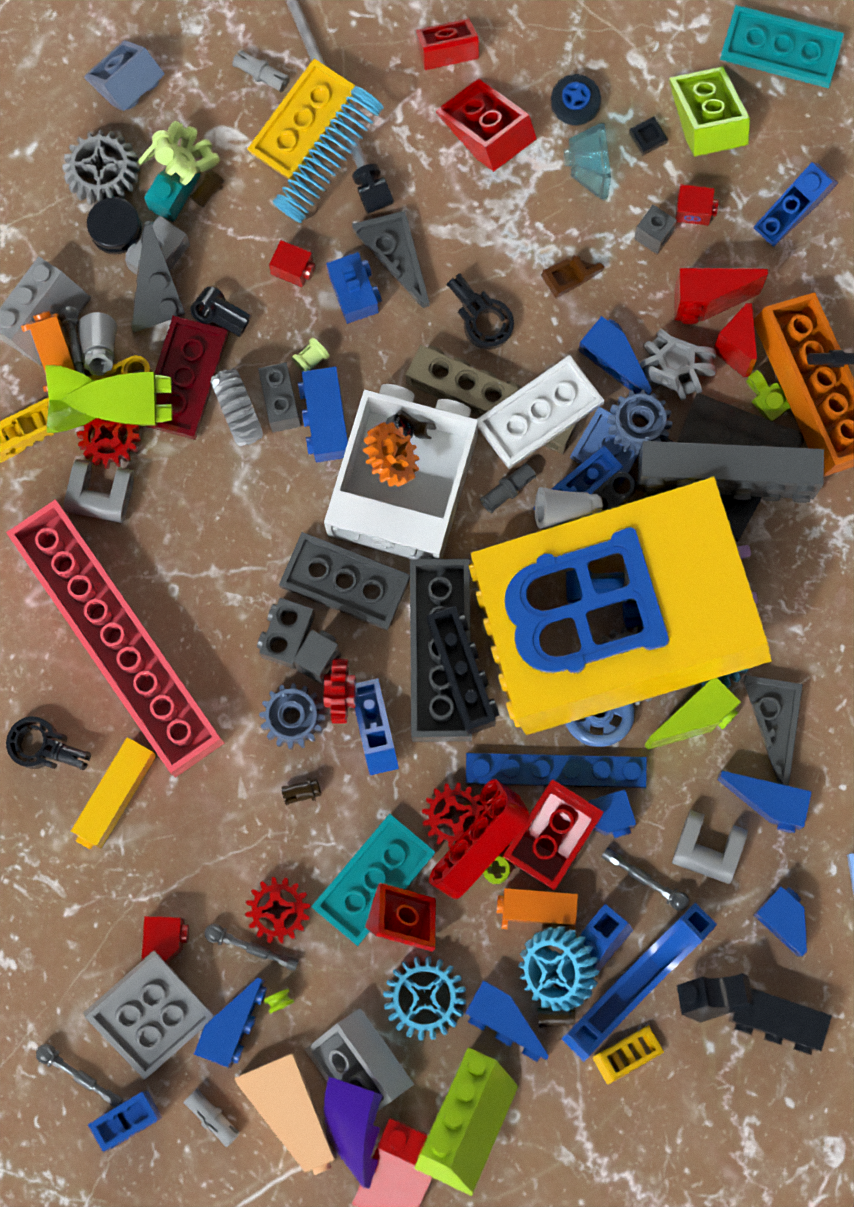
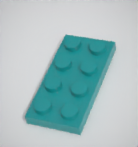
[720,5,844,89]
[311,813,436,946]

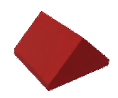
[415,18,479,71]
[714,303,757,378]
[365,883,436,952]

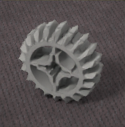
[62,129,140,206]
[211,368,263,447]

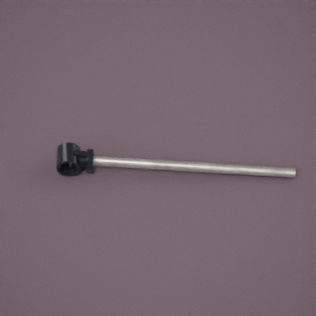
[286,0,394,214]

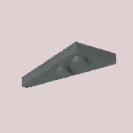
[352,211,430,308]
[131,220,185,333]
[743,675,803,786]

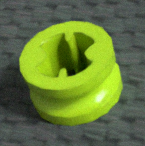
[483,856,510,884]
[264,988,295,1014]

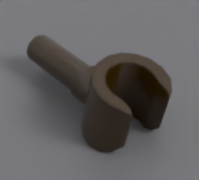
[397,410,436,439]

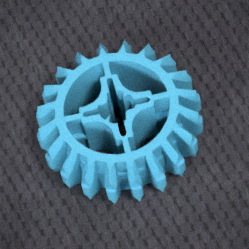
[518,926,600,1011]
[383,956,466,1040]

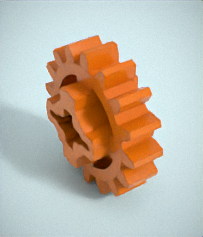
[363,422,420,487]

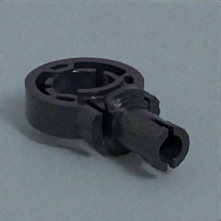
[446,273,514,350]
[6,717,91,770]

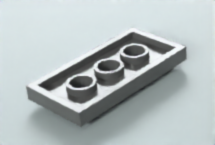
[279,532,410,631]

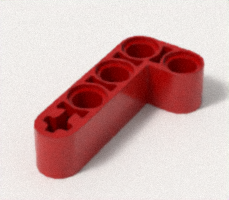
[429,779,530,899]

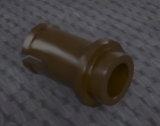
[190,170,225,208]
[281,777,321,805]
[538,1006,576,1029]

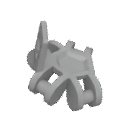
[640,329,716,400]

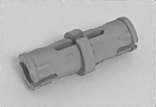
[232,50,289,92]
[183,1088,240,1148]

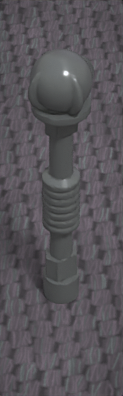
[59,306,85,375]
[601,847,689,911]
[204,924,299,971]
[36,1044,123,1108]

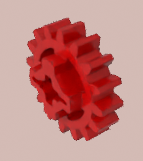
[76,418,141,469]
[324,659,356,724]
[422,783,485,849]
[245,877,311,944]

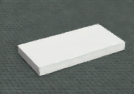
[476,355,605,469]

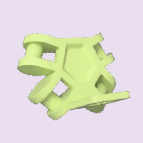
[138,121,220,185]

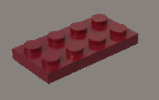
[145,316,229,440]

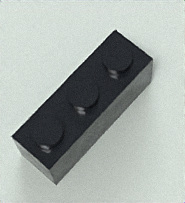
[728,988,832,1055]

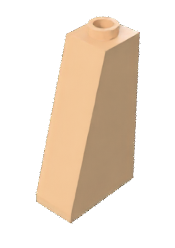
[234,1054,336,1175]

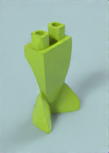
[45,365,173,433]

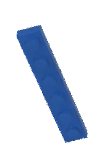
[466,753,647,788]

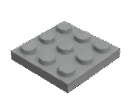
[83,950,214,1080]

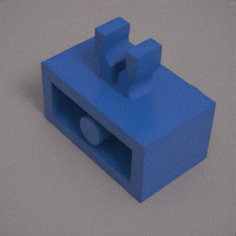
[326,252,382,324]

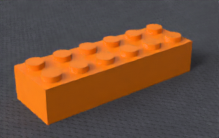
[754,292,854,476]

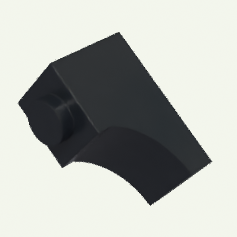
[677,973,754,1023]

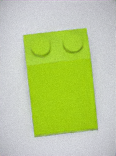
[669,67,750,157]
[644,678,741,750]

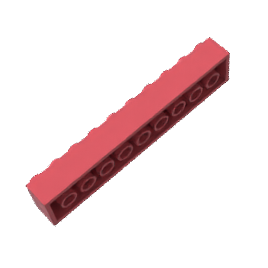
[6,499,225,778]

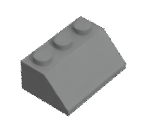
[0,256,91,366]
[305,1008,414,1112]

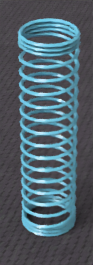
[272,86,384,223]

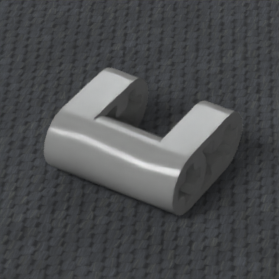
[64,459,134,523]
[672,809,748,884]

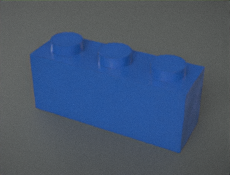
[298,367,348,463]

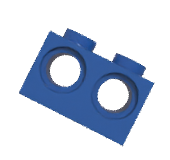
[88,1091,163,1152]

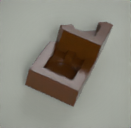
[541,255,605,298]

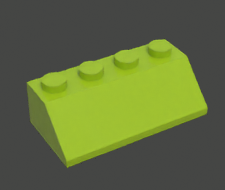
[414,1047,518,1196]

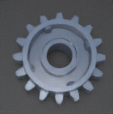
[607,390,672,455]
[259,683,325,750]

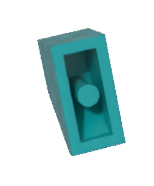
[144,169,201,223]

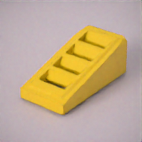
[593,1025,664,1085]

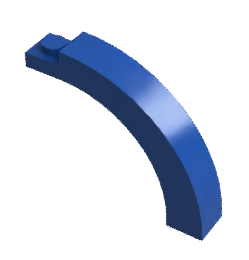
[562,903,718,1062]

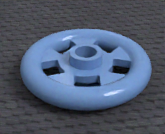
[565,703,635,747]

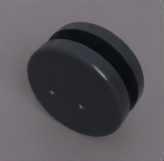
[87,197,142,255]

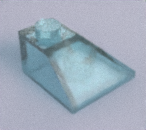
[563,123,611,200]

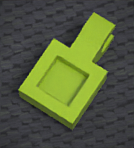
[746,370,791,424]

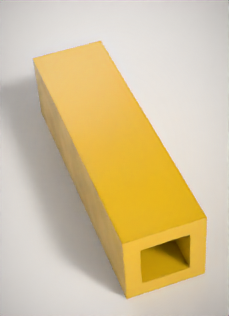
[71,737,157,850]

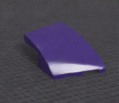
[324,1076,382,1189]

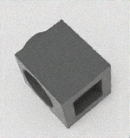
[634,205,677,255]

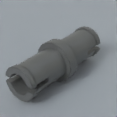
[480,463,536,513]

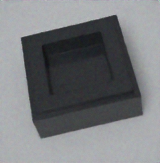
[629,116,668,156]

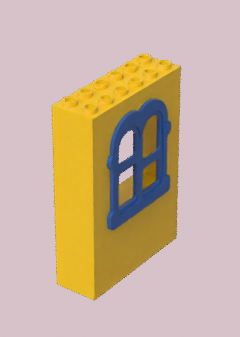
[468,477,772,735]

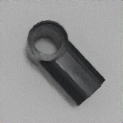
[190,286,252,337]

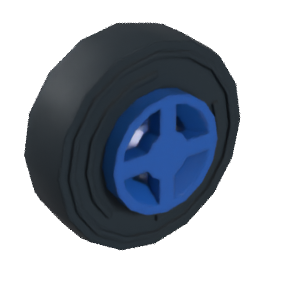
[550,74,601,126]

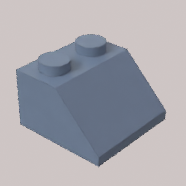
[84,40,165,111]

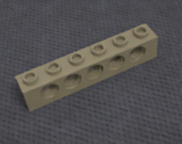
[406,345,578,454]

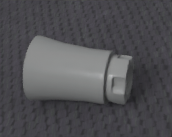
[77,312,118,376]
[535,487,602,529]

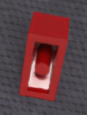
[141,916,189,964]

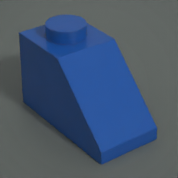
[587,790,636,839]
[753,886,807,957]

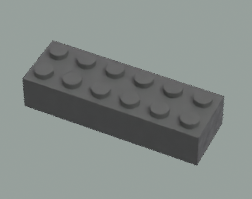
[637,441,824,503]
[410,559,472,742]

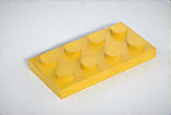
[247,58,355,180]

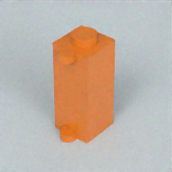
[21,310,77,392]
[496,888,578,930]

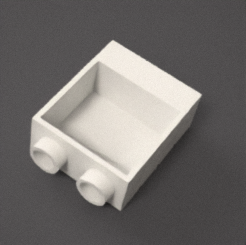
[324,384,478,560]

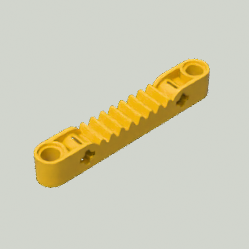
[0,355,153,463]

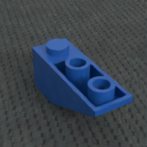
[753,162,838,247]
[555,904,634,992]
[194,978,267,1068]
[465,980,549,1062]

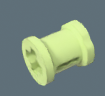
[291,338,330,372]

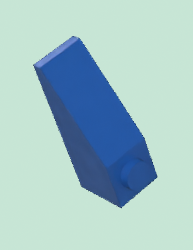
[579,316,652,396]
[533,445,624,528]
[355,678,399,776]
[717,771,812,833]

